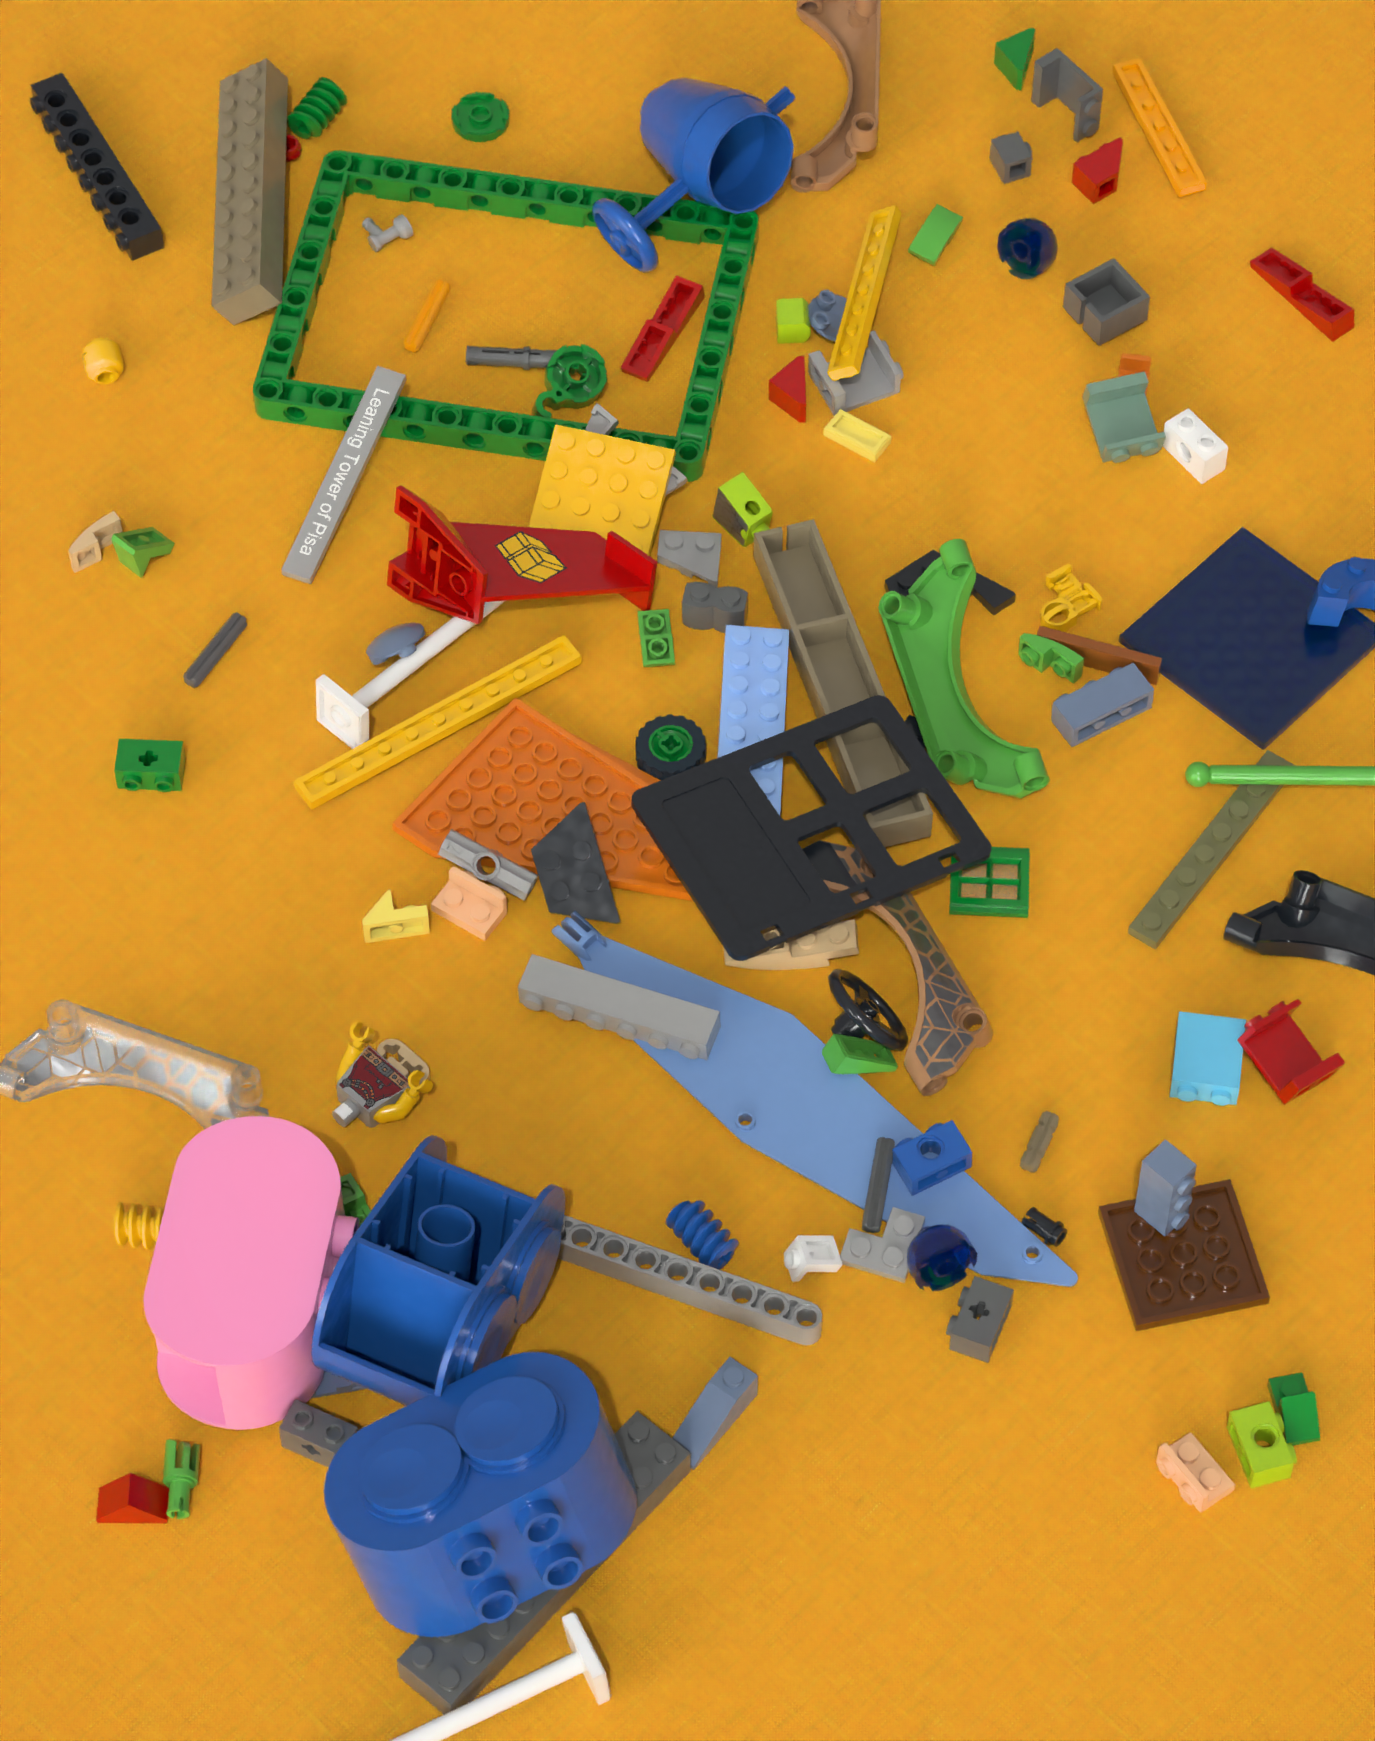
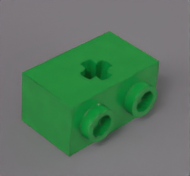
[114,739,186,792]

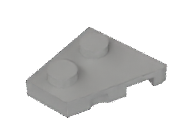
[657,530,722,588]

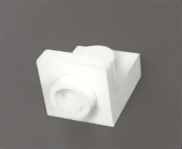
[784,1235,843,1282]

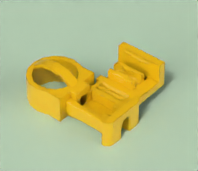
[1040,563,1102,632]

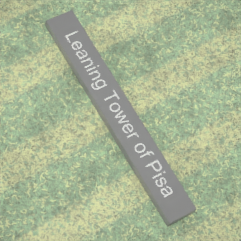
[281,366,406,584]

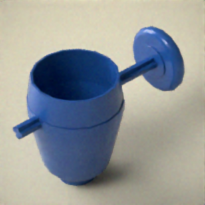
[592,78,795,272]

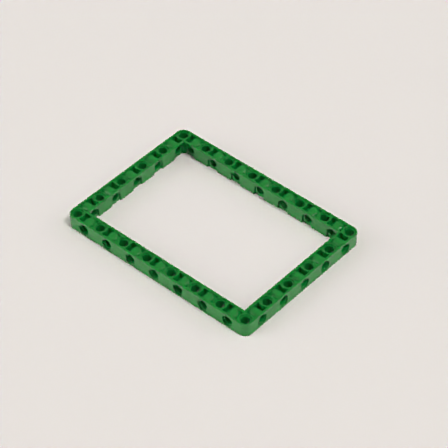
[253,151,759,482]

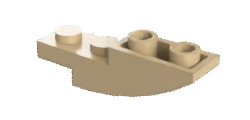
[724,919,859,970]

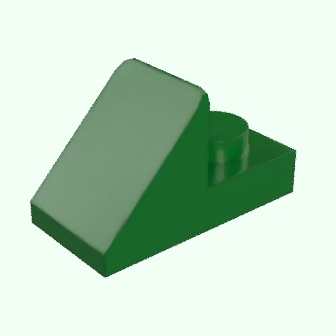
[1267,1373,1320,1446]

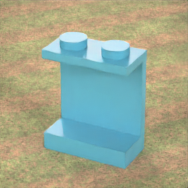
[1169,1011,1246,1106]

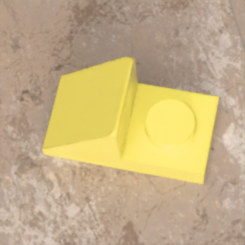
[362,889,430,943]

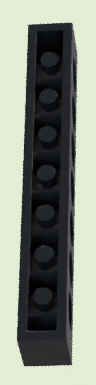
[29,72,164,261]

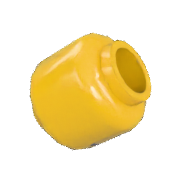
[82,337,124,384]

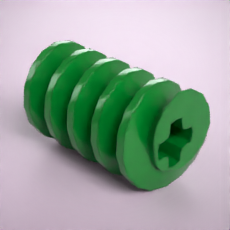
[287,77,347,139]

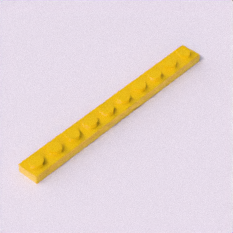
[294,635,582,810]

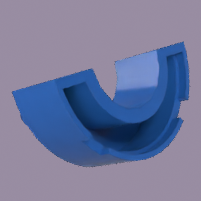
[1307,557,1375,627]

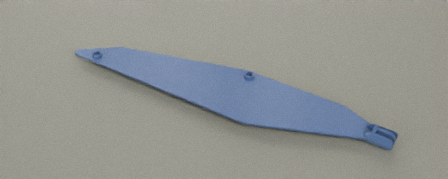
[551,910,1078,1287]

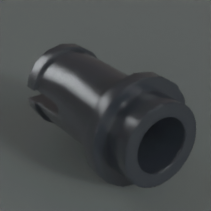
[1022,1207,1067,1247]

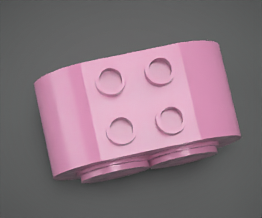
[144,1116,359,1430]

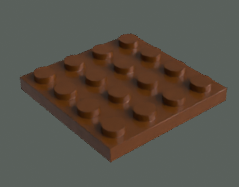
[1098,1179,1270,1331]

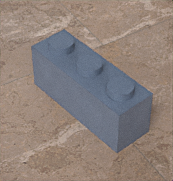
[1051,663,1154,747]
[1134,1139,1197,1236]

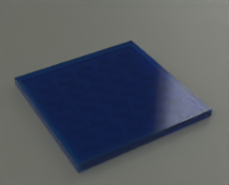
[1119,527,1375,750]

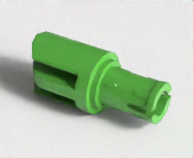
[163,1439,201,1519]

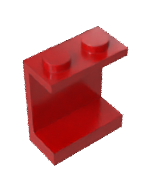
[1237,999,1345,1105]

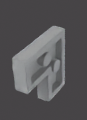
[840,1207,925,1283]

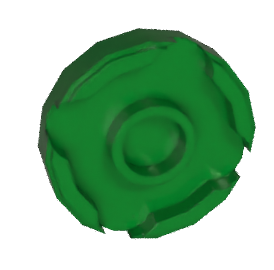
[451,92,510,142]

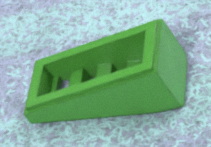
[822,1034,898,1074]

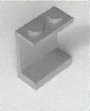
[808,330,903,416]

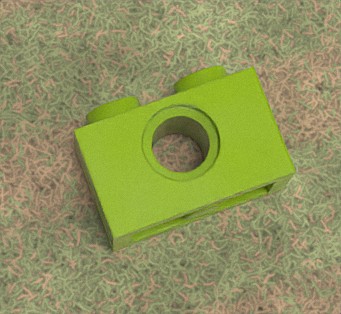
[1226,1401,1297,1489]

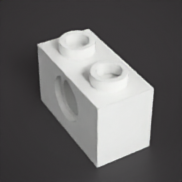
[1163,408,1228,484]

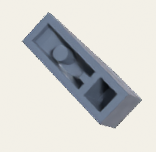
[672,1357,758,1470]

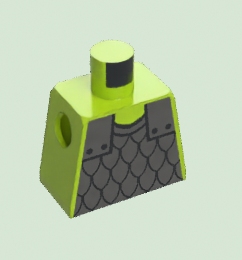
[712,472,773,547]

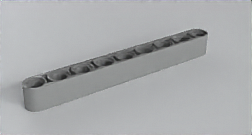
[558,1215,822,1346]

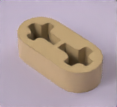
[376,1039,430,1085]

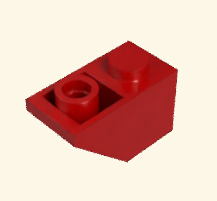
[1072,137,1123,204]

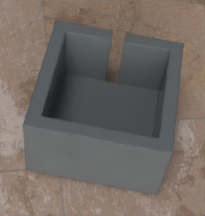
[1063,258,1150,346]

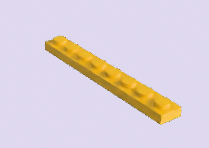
[827,205,902,381]

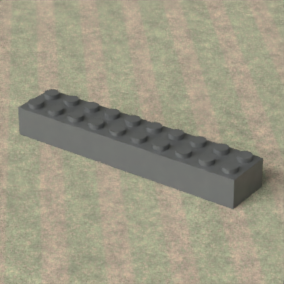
[397,1411,691,1714]

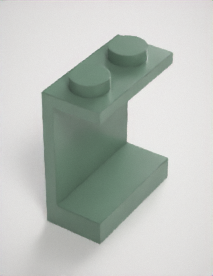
[1082,371,1166,463]

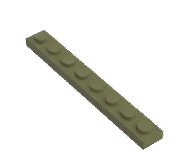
[1128,750,1295,950]

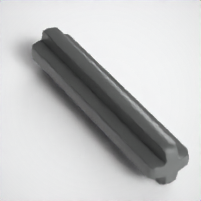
[183,612,247,688]
[862,1137,895,1233]

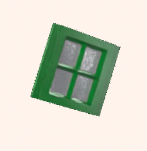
[949,845,1030,918]

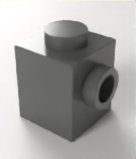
[990,132,1032,184]

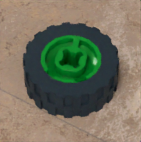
[635,714,706,780]

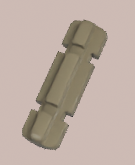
[1020,1111,1059,1173]

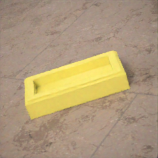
[823,409,892,462]

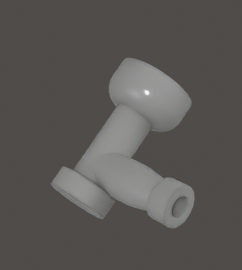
[362,214,414,252]

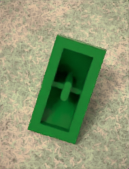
[994,28,1036,91]

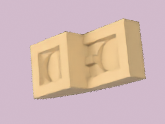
[68,511,122,573]

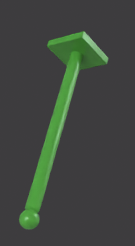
[1185,761,1375,787]

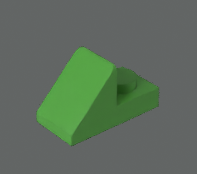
[111,527,175,577]

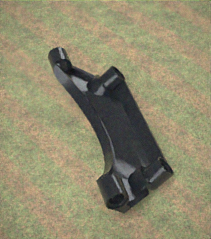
[1223,870,1375,975]

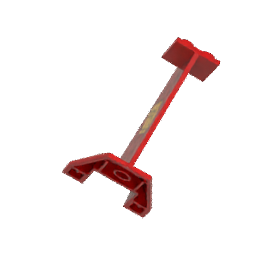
[387,485,658,624]

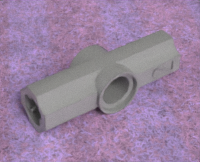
[438,829,538,901]

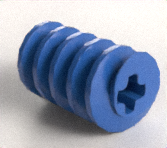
[666,1200,739,1270]

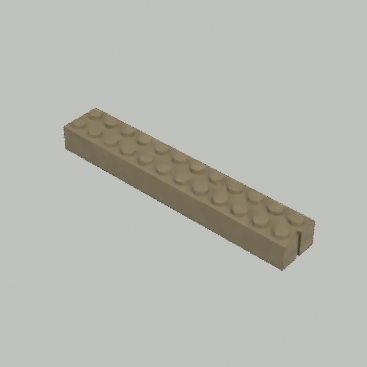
[753,519,933,847]

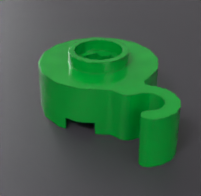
[532,344,607,418]

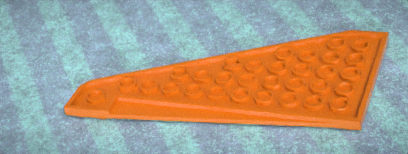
[392,698,693,901]

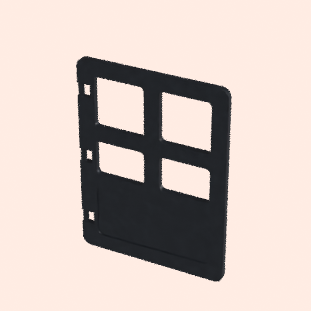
[631,695,992,961]

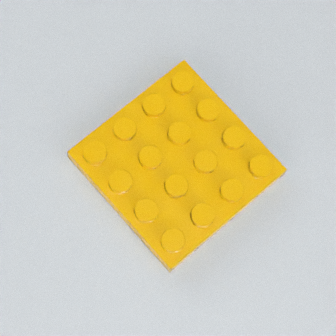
[529,424,676,556]

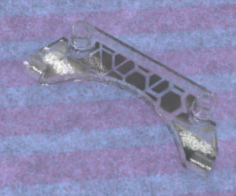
[0,999,269,1129]

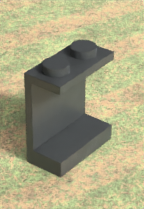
[1031,48,1103,142]

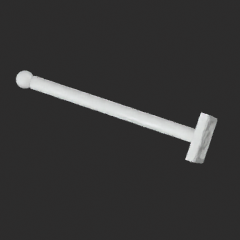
[316,601,505,749]
[390,1612,611,1741]

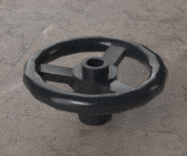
[828,969,909,1051]

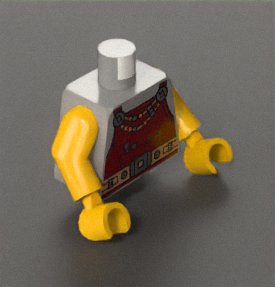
[332,1022,433,1127]

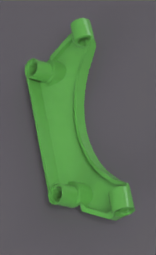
[878,539,1050,798]

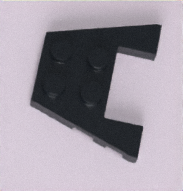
[884,550,1016,616]

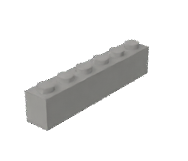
[517,954,721,1060]

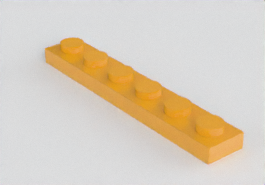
[1112,58,1207,197]

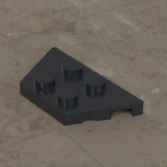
[531,802,622,924]

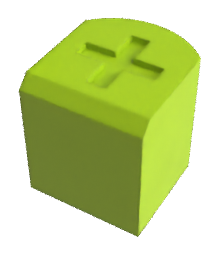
[776,298,811,344]

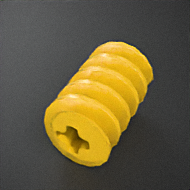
[114,1202,164,1250]

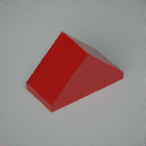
[768,356,806,423]
[96,1472,169,1523]

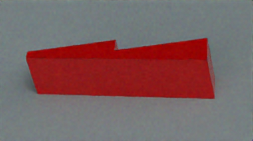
[1250,247,1355,342]
[620,275,705,382]

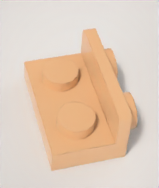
[431,866,507,941]
[1156,1432,1235,1513]

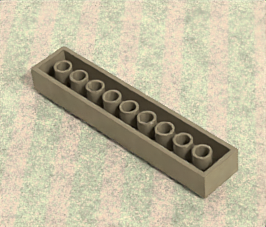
[212,58,288,325]

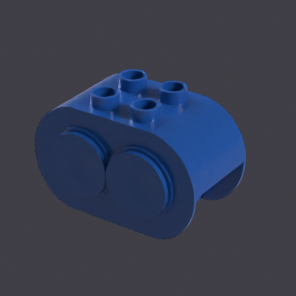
[312,1135,565,1406]
[324,1352,637,1637]

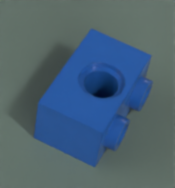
[892,1120,972,1196]

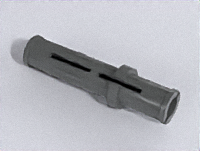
[466,346,557,370]

